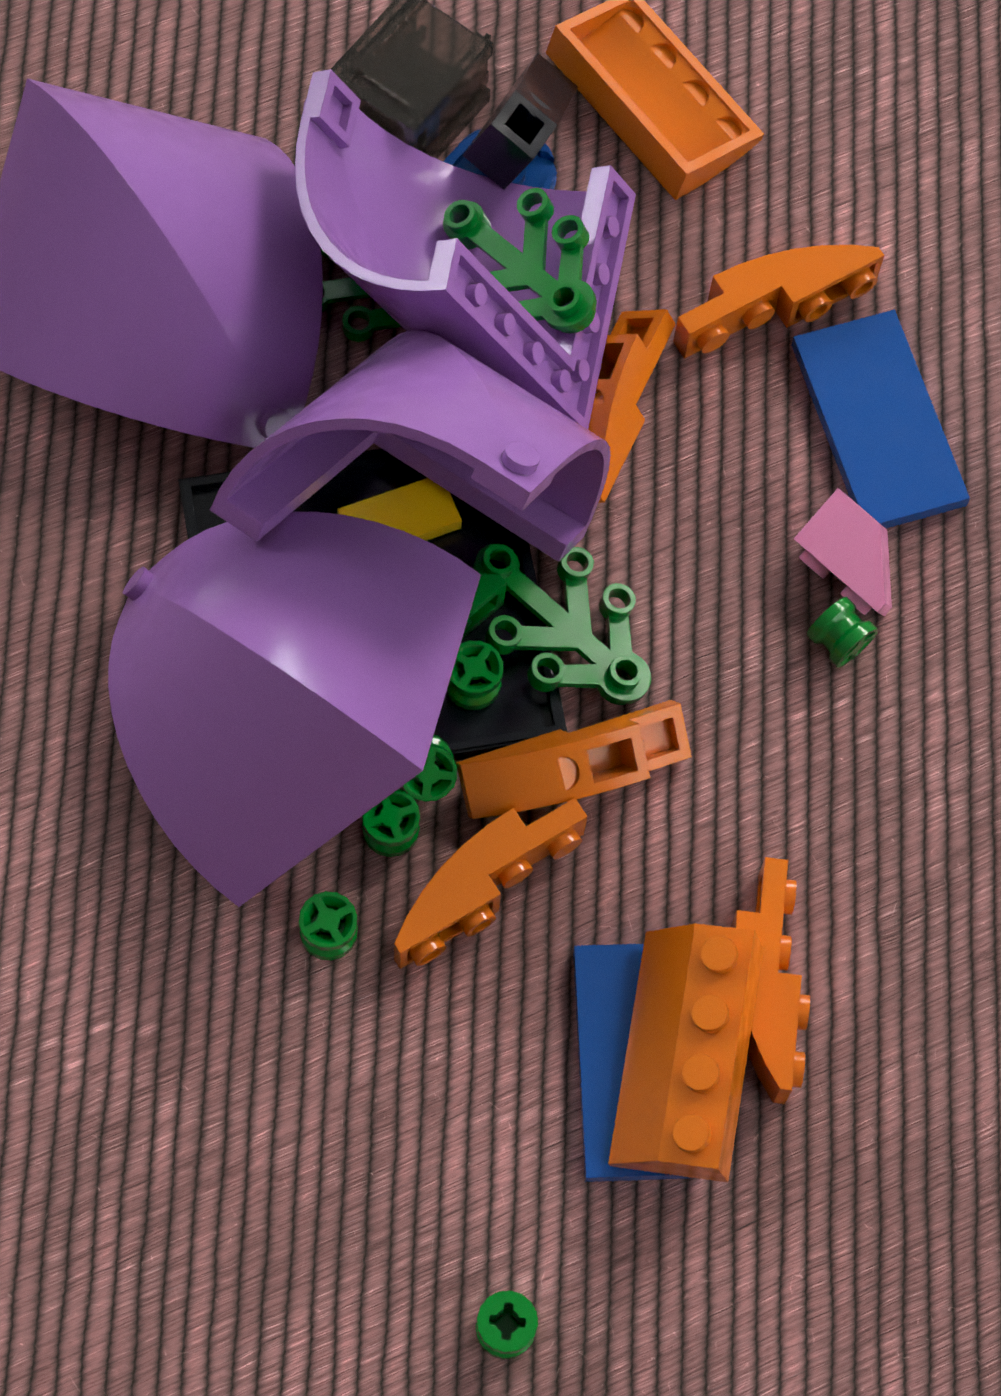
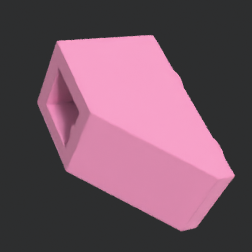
[794,488,892,616]

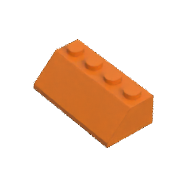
[608,923,763,1183]

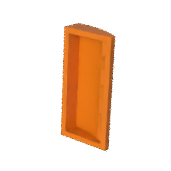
[546,0,764,200]

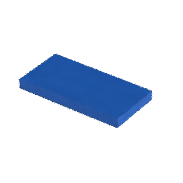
[791,309,970,528]
[573,944,691,1182]

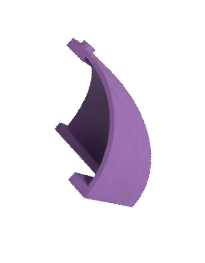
[295,69,636,429]
[0,78,323,448]
[210,330,611,562]
[108,512,481,907]

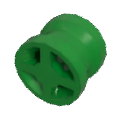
[807,597,879,668]
[446,641,503,710]
[403,735,458,802]
[362,789,420,857]
[299,891,358,961]
[475,1290,538,1360]

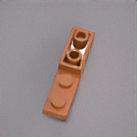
[673,245,885,359]
[588,309,676,503]
[456,700,692,819]
[394,798,588,969]
[730,857,810,1104]

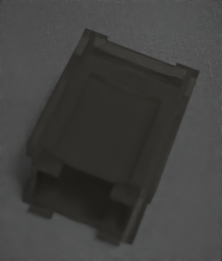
[331,0,493,159]

